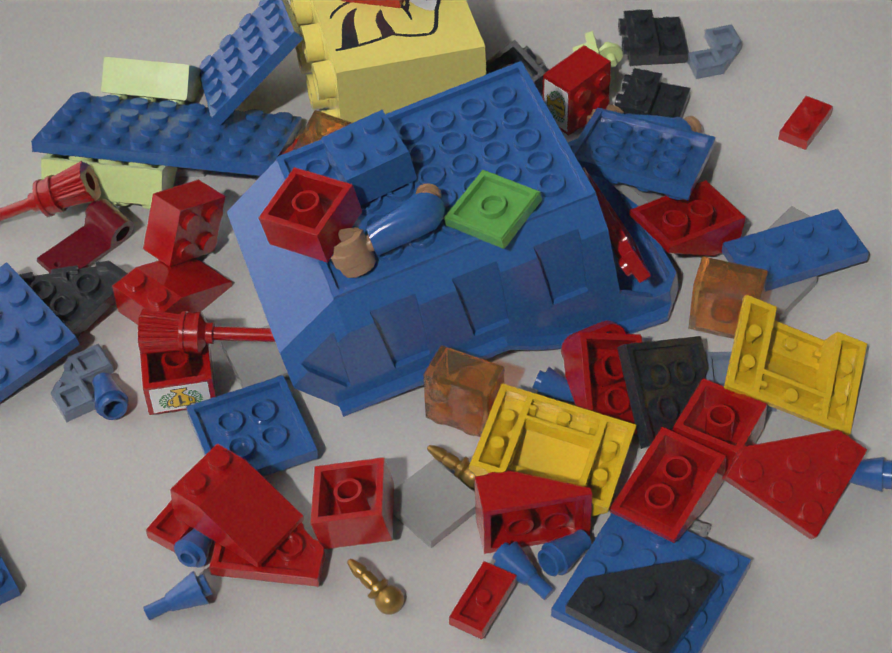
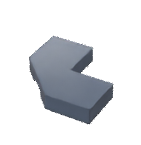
[687,24,742,79]
[51,343,114,423]

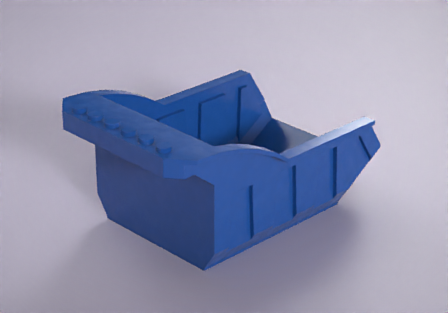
[227,61,679,417]

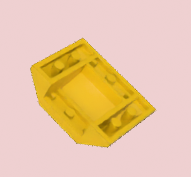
[724,295,867,436]
[469,383,636,516]

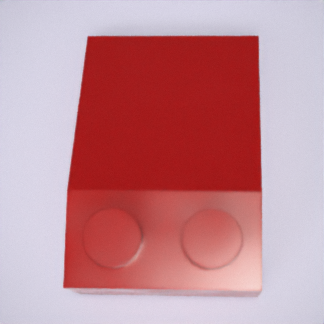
[629,180,746,256]
[112,258,232,325]
[562,332,642,436]
[610,427,726,543]
[170,443,304,567]
[475,471,592,554]

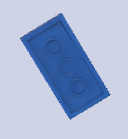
[722,209,869,296]

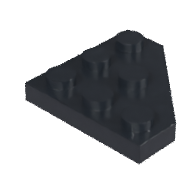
[19,261,128,338]
[617,336,709,449]
[565,559,721,653]

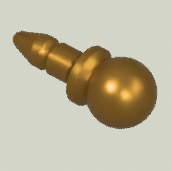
[427,445,476,490]
[347,558,404,614]

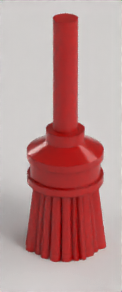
[0,161,101,221]
[138,308,275,354]

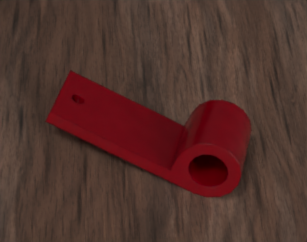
[37,199,134,273]

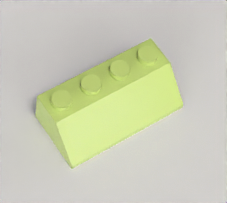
[41,154,177,209]

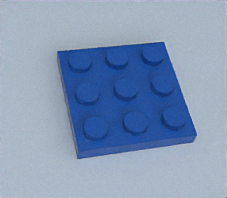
[186,375,318,477]

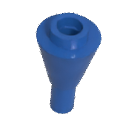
[532,367,575,403]
[174,529,213,567]
[492,541,554,600]
[143,570,213,620]

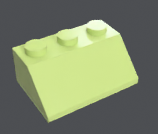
[101,57,202,105]

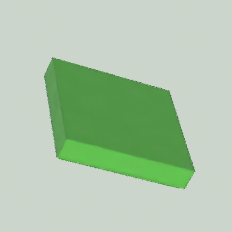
[444,170,542,249]

